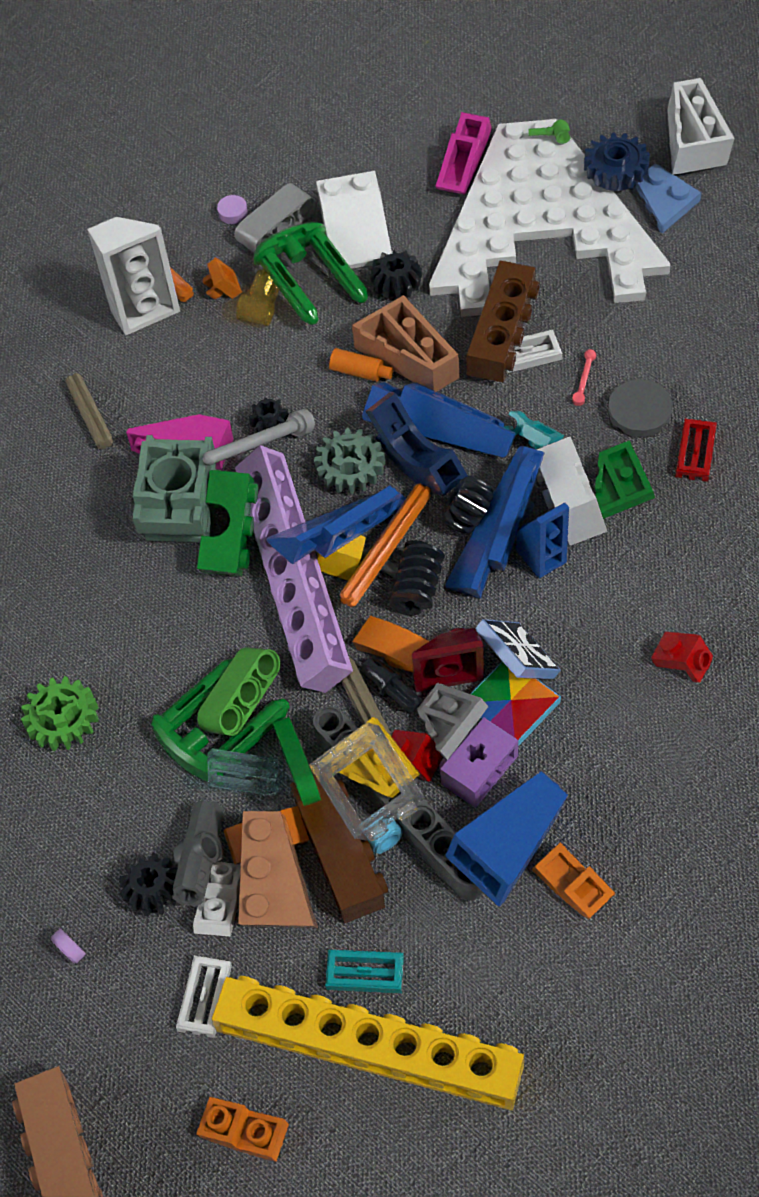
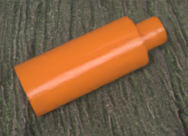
[329,348,393,382]

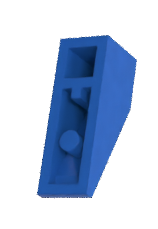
[516,502,569,579]

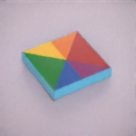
[471,661,561,746]

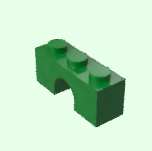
[197,470,258,577]

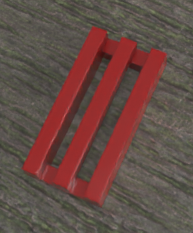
[675,418,717,482]

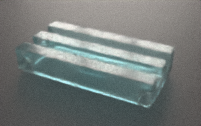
[207,748,279,796]

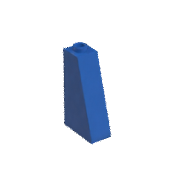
[445,771,568,907]

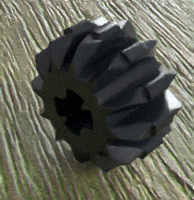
[370,249,422,300]
[442,475,493,534]
[119,852,178,917]

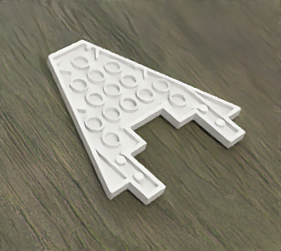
[429,119,670,317]

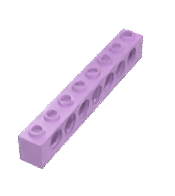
[235,445,353,693]

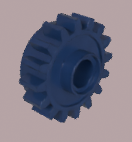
[584,132,650,191]

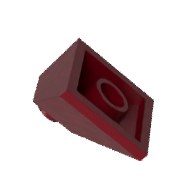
[411,628,484,692]

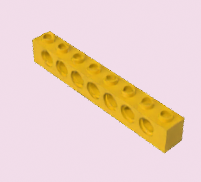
[211,976,524,1111]

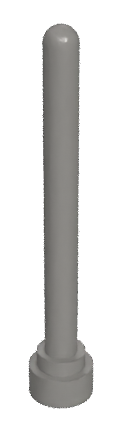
[202,409,315,465]

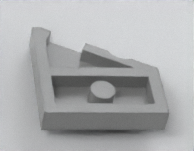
[417,683,488,760]

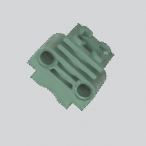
[132,435,216,542]

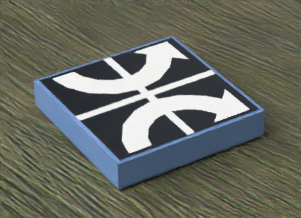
[475,619,561,679]

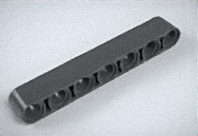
[313,706,484,900]

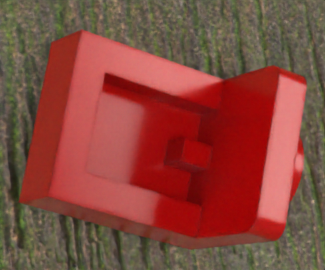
[651,631,713,683]
[391,730,442,782]

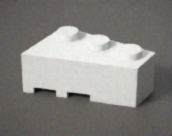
[667,78,734,175]
[537,437,607,546]

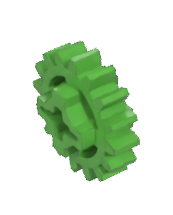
[21,676,99,751]

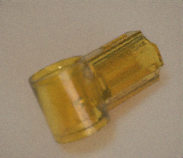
[236,269,280,327]

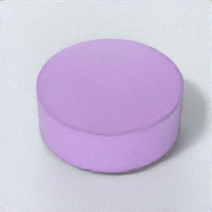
[217,195,248,224]
[51,928,86,963]

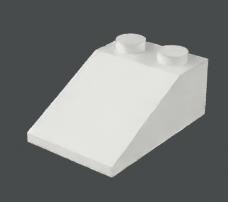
[316,171,392,269]

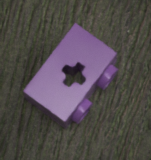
[439,717,518,808]

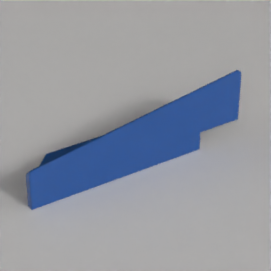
[362,382,516,458]
[445,446,545,599]
[266,485,406,564]

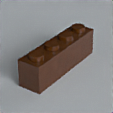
[290,769,389,924]

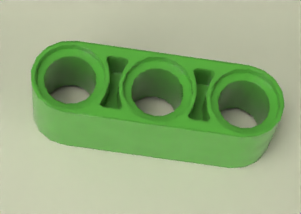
[197,647,280,736]

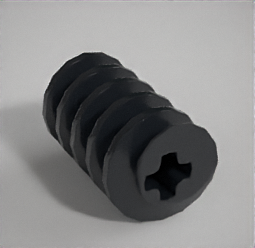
[389,540,445,616]

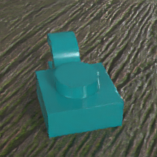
[503,410,564,449]

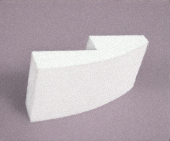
[193,862,241,937]

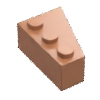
[352,295,459,392]

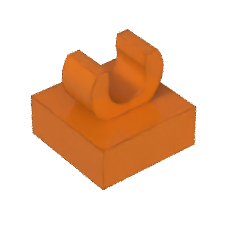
[202,257,242,300]

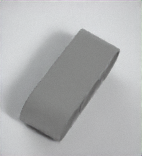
[235,183,316,252]

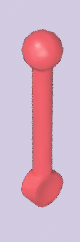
[572,349,597,406]

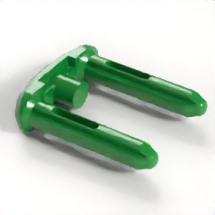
[253,222,368,325]
[151,658,290,783]

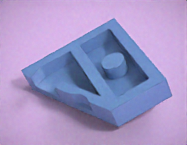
[635,163,701,233]

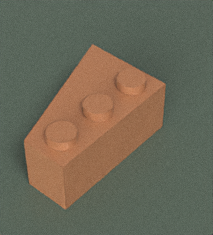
[238,811,318,928]

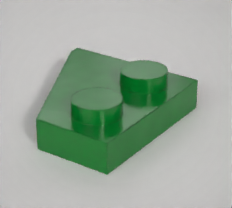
[595,440,655,519]

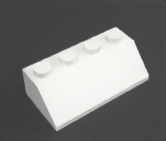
[87,217,180,336]

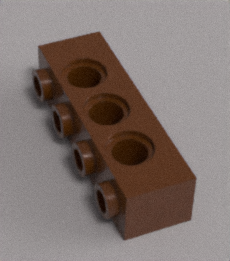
[467,260,540,383]

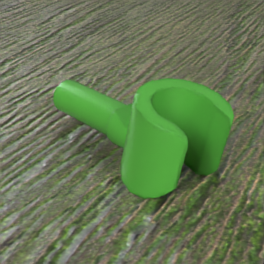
[528,120,571,144]

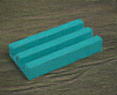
[325,949,404,994]

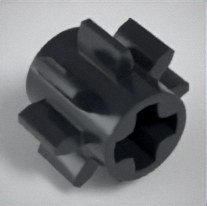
[249,398,289,432]

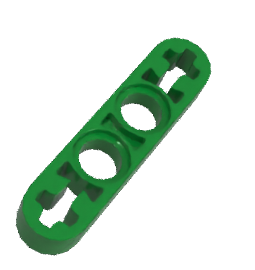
[273,717,321,806]

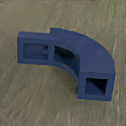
[366,392,468,495]

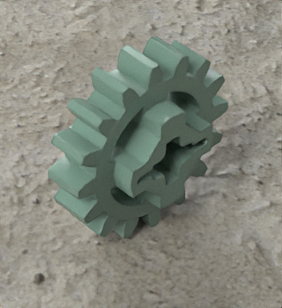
[314,428,385,494]

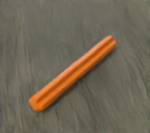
[340,483,431,607]

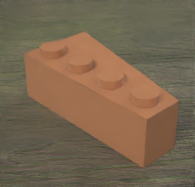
[12,1066,103,1197]

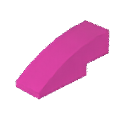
[436,112,492,195]

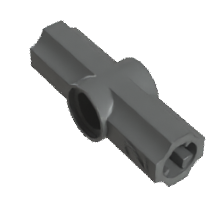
[172,800,224,907]

